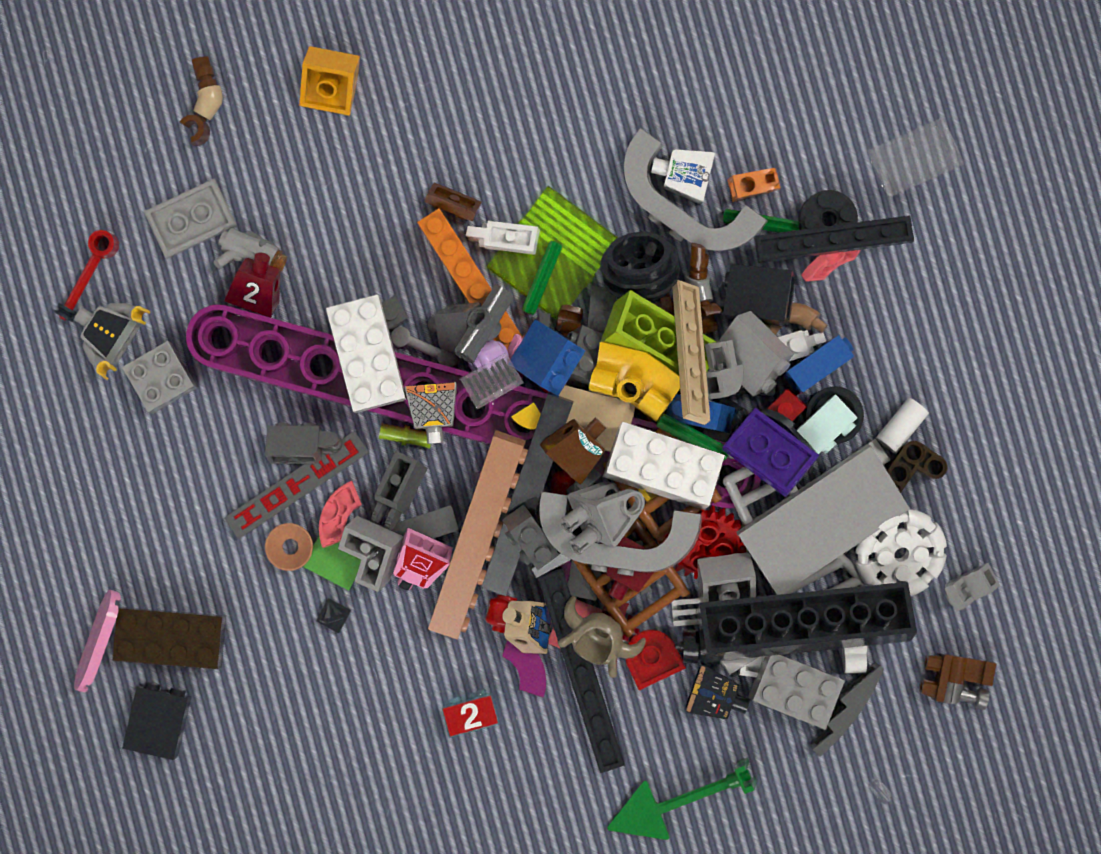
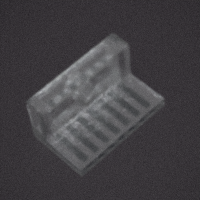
[460,352,524,409]

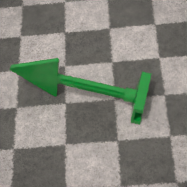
[607,757,758,840]

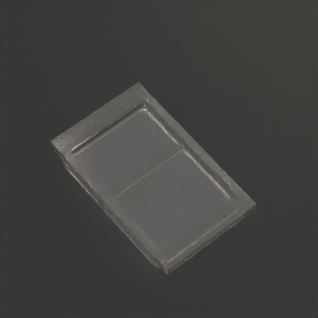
[867,117,964,198]

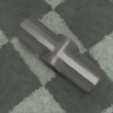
[454,285,514,364]

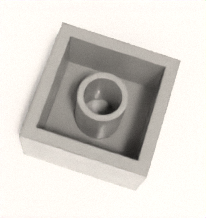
[697,552,756,603]

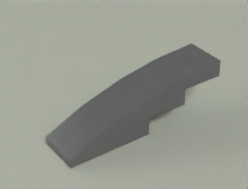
[809,662,884,757]

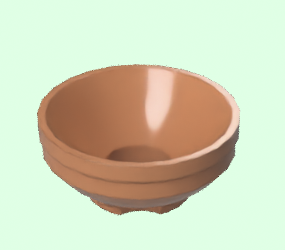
[265,523,313,571]

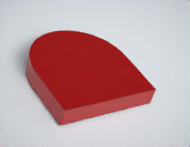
[625,629,686,690]

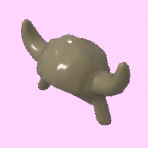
[558,596,646,678]

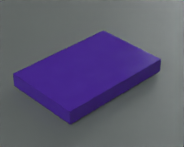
[722,408,819,497]

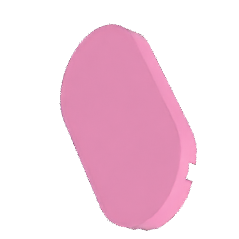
[74,590,121,693]

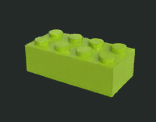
[601,290,716,392]

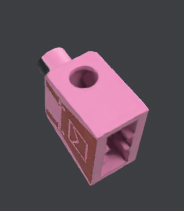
[393,528,453,590]

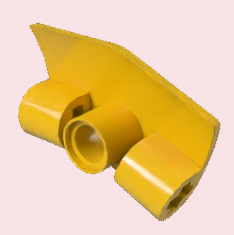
[589,342,680,422]

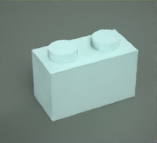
[796,395,857,454]

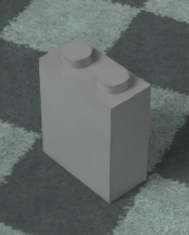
[718,311,794,396]

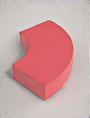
[801,250,861,282]
[319,481,362,549]

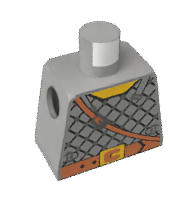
[405,382,457,444]

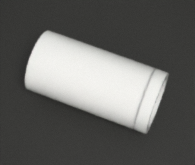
[876,397,929,454]

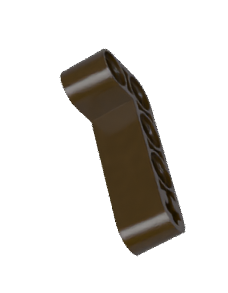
[886,441,948,493]

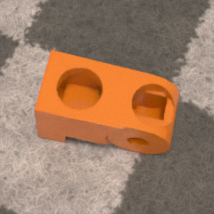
[727,168,781,202]

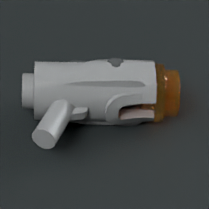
[214,228,288,274]

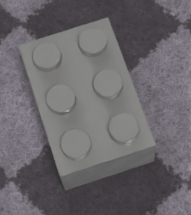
[747,655,845,730]

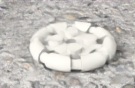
[856,509,947,596]

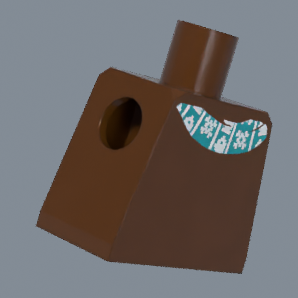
[539,417,606,485]

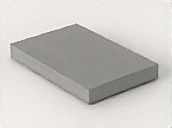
[144,179,237,259]

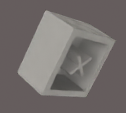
[122,341,198,414]

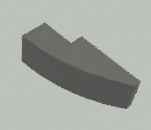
[384,505,460,539]

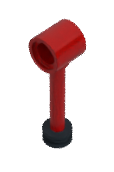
[54,230,119,322]

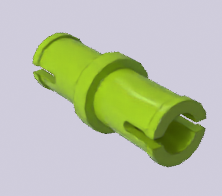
[379,423,431,449]

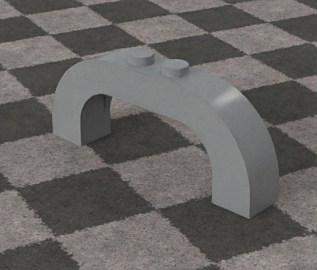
[624,128,768,251]
[539,492,702,576]

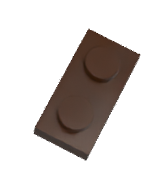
[425,182,482,222]

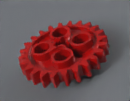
[662,505,747,579]

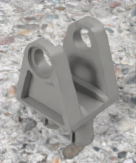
[560,481,645,555]

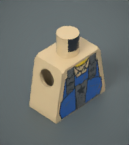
[503,601,551,654]

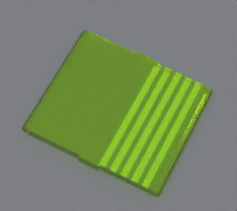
[486,185,618,320]

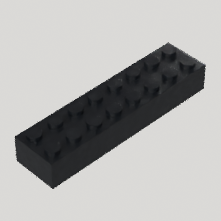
[696,582,917,663]

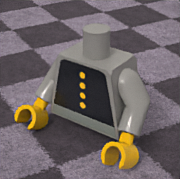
[74,303,150,380]

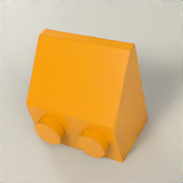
[299,46,360,116]

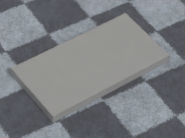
[736,444,910,595]

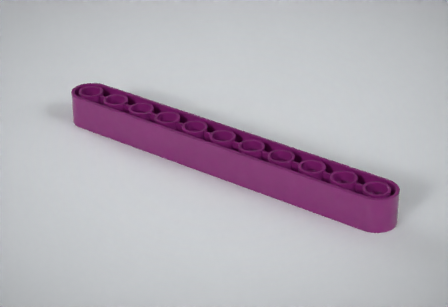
[186,305,760,509]

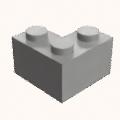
[338,516,404,592]

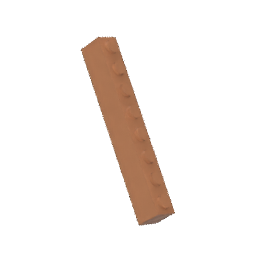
[428,430,528,640]

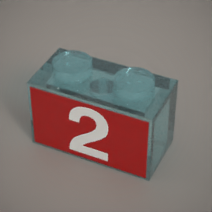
[441,689,500,738]

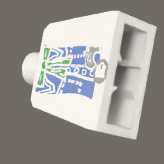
[651,150,715,204]

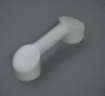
[390,326,459,368]

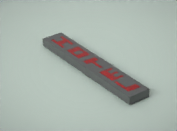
[224,431,369,539]

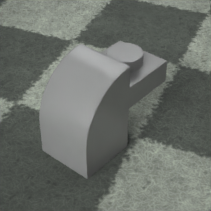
[705,340,744,399]
[944,563,1000,612]

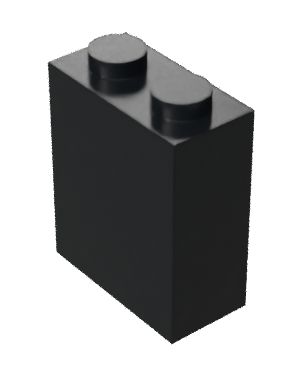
[721,264,797,327]
[122,682,192,760]

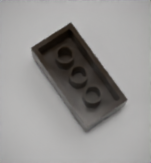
[112,607,226,669]

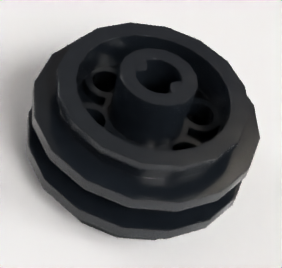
[600,231,680,302]

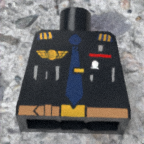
[684,663,750,719]

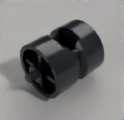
[675,629,720,664]

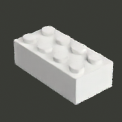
[326,295,407,413]
[603,422,725,510]

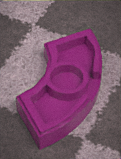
[502,640,546,698]

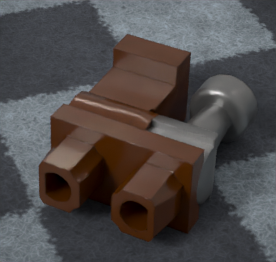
[919,653,997,710]

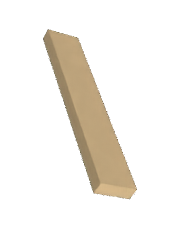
[672,280,710,425]

